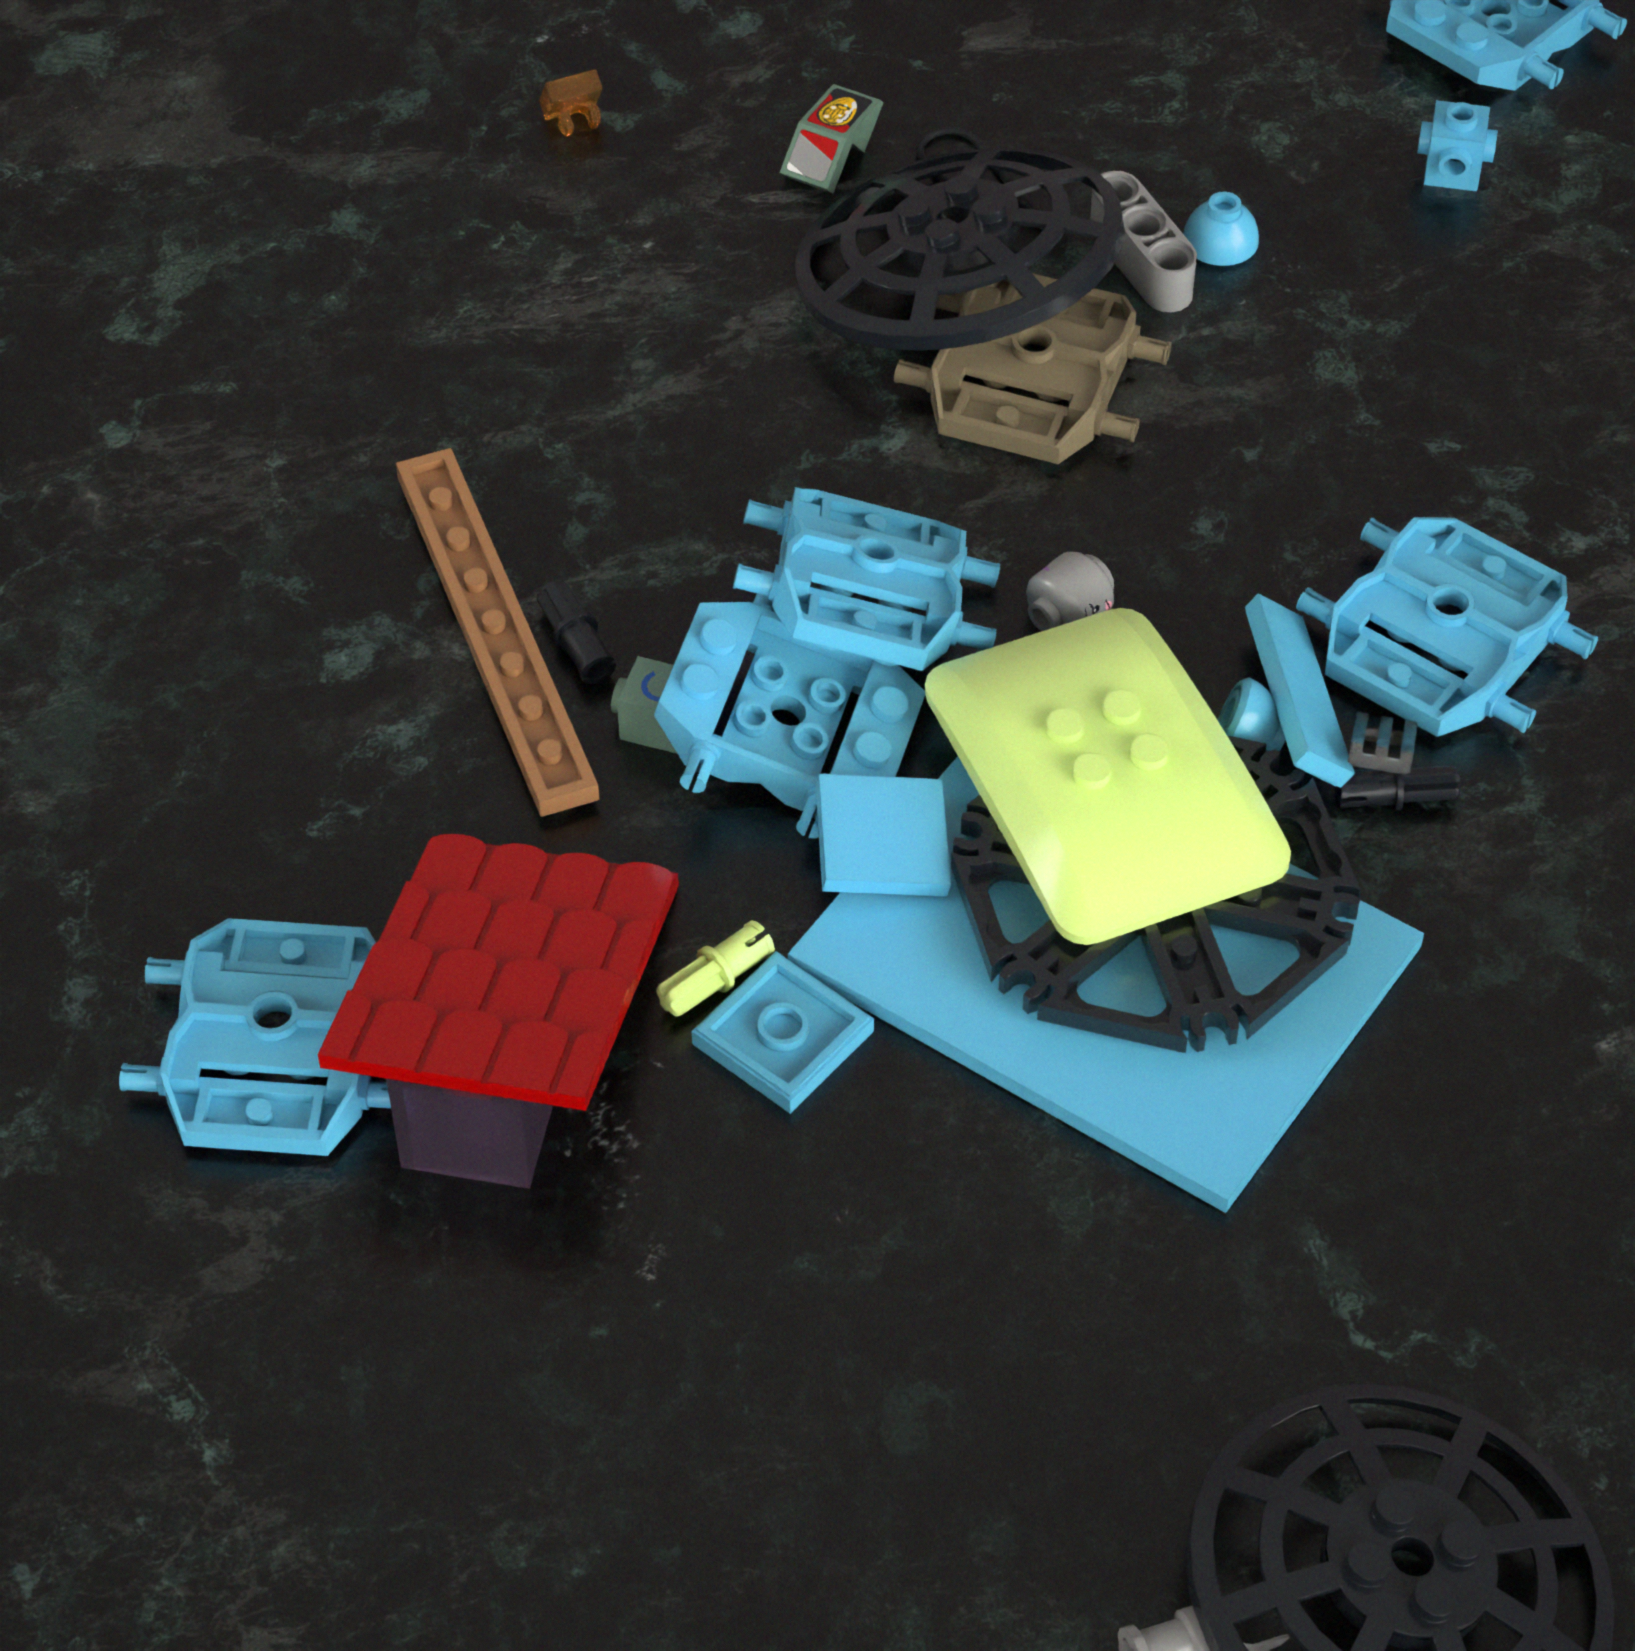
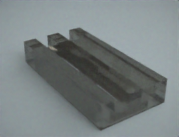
[1348,712,1418,775]

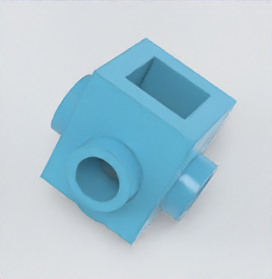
[1417,100,1498,191]

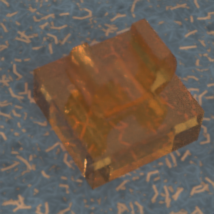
[539,69,603,137]

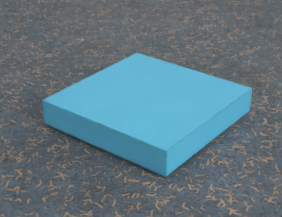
[816,774,951,896]
[691,951,874,1114]

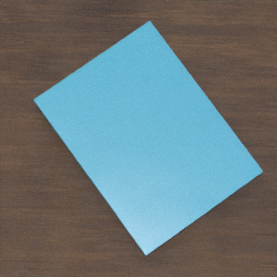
[788,756,1424,1213]

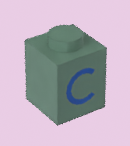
[611,656,677,754]

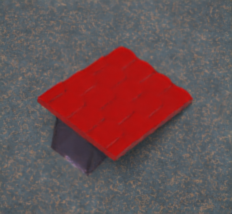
[317,834,679,1189]

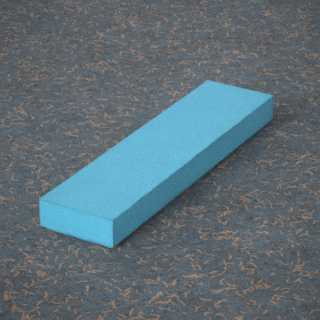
[1245,593,1355,788]

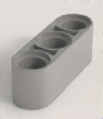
[1090,170,1197,313]

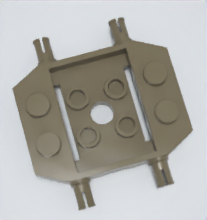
[894,273,1172,464]

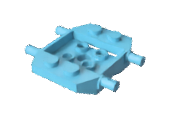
[1386,0,1627,91]
[733,487,1000,671]
[1296,517,1598,737]
[654,594,925,839]
[119,918,411,1156]

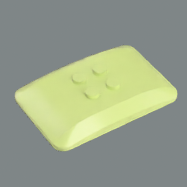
[925,608,1291,945]

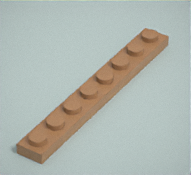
[396,448,599,817]

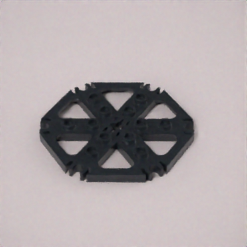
[951,735,1361,1053]

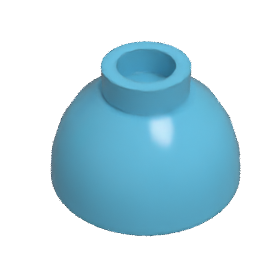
[1183,192,1259,266]
[1217,677,1286,751]

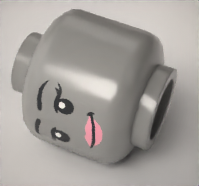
[1026,551,1115,631]

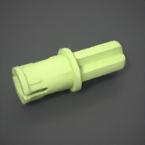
[656,920,775,1016]

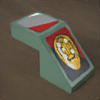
[779,84,884,194]

